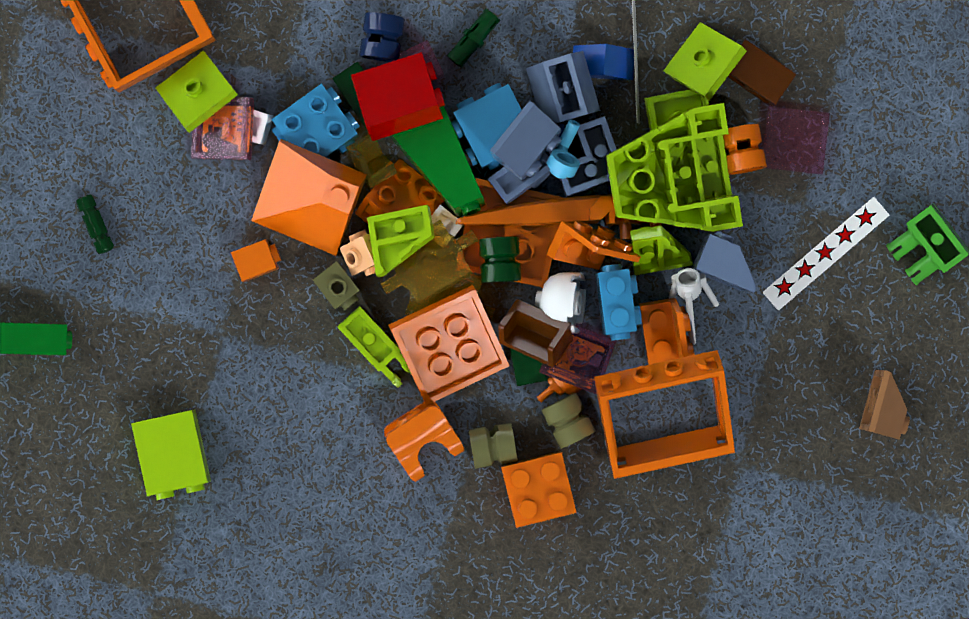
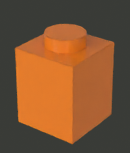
[231,239,281,282]

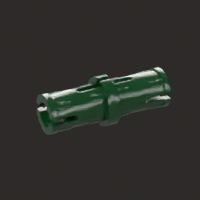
[446,8,501,68]

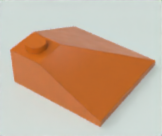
[251,139,367,256]

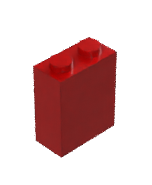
[351,52,445,141]

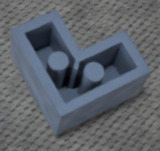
[559,116,616,197]

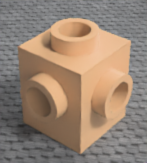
[340,230,375,277]

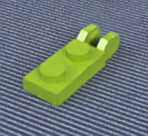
[337,306,411,388]

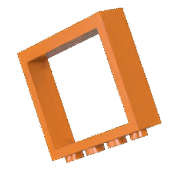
[60,0,216,93]
[594,350,735,479]

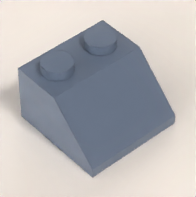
[490,100,562,181]
[692,231,756,294]

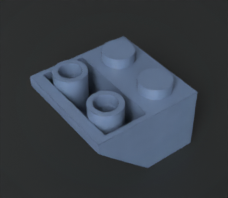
[526,51,600,124]

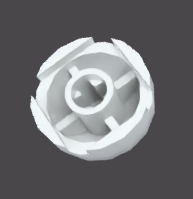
[535,272,586,334]

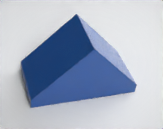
[573,44,634,81]

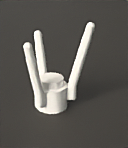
[669,268,719,345]

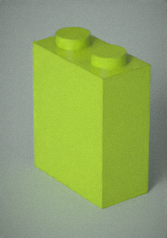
[131,409,211,500]

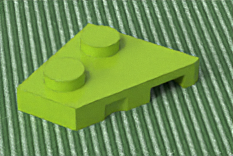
[367,205,435,277]
[630,225,693,275]

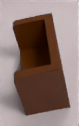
[728,39,796,108]
[498,299,572,368]

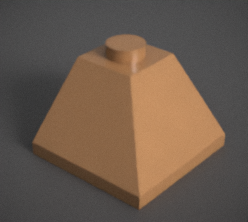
[859,370,910,440]

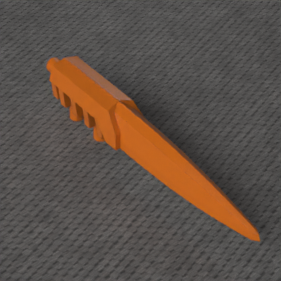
[456,194,662,240]

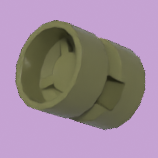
[541,392,596,449]
[469,423,518,469]

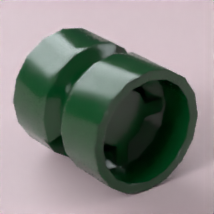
[479,237,521,283]

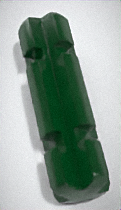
[76,194,114,254]

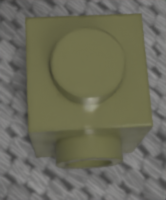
[313,261,361,310]

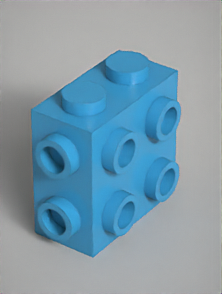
[271,83,360,159]
[451,83,522,171]
[595,264,642,341]

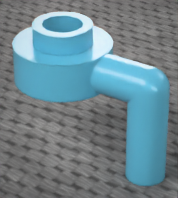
[546,119,580,179]

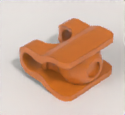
[384,402,465,482]

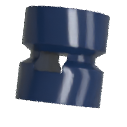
[359,12,405,62]

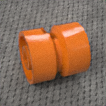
[723,124,767,175]

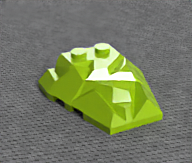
[606,103,743,232]

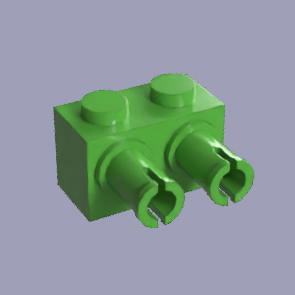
[886,203,969,286]

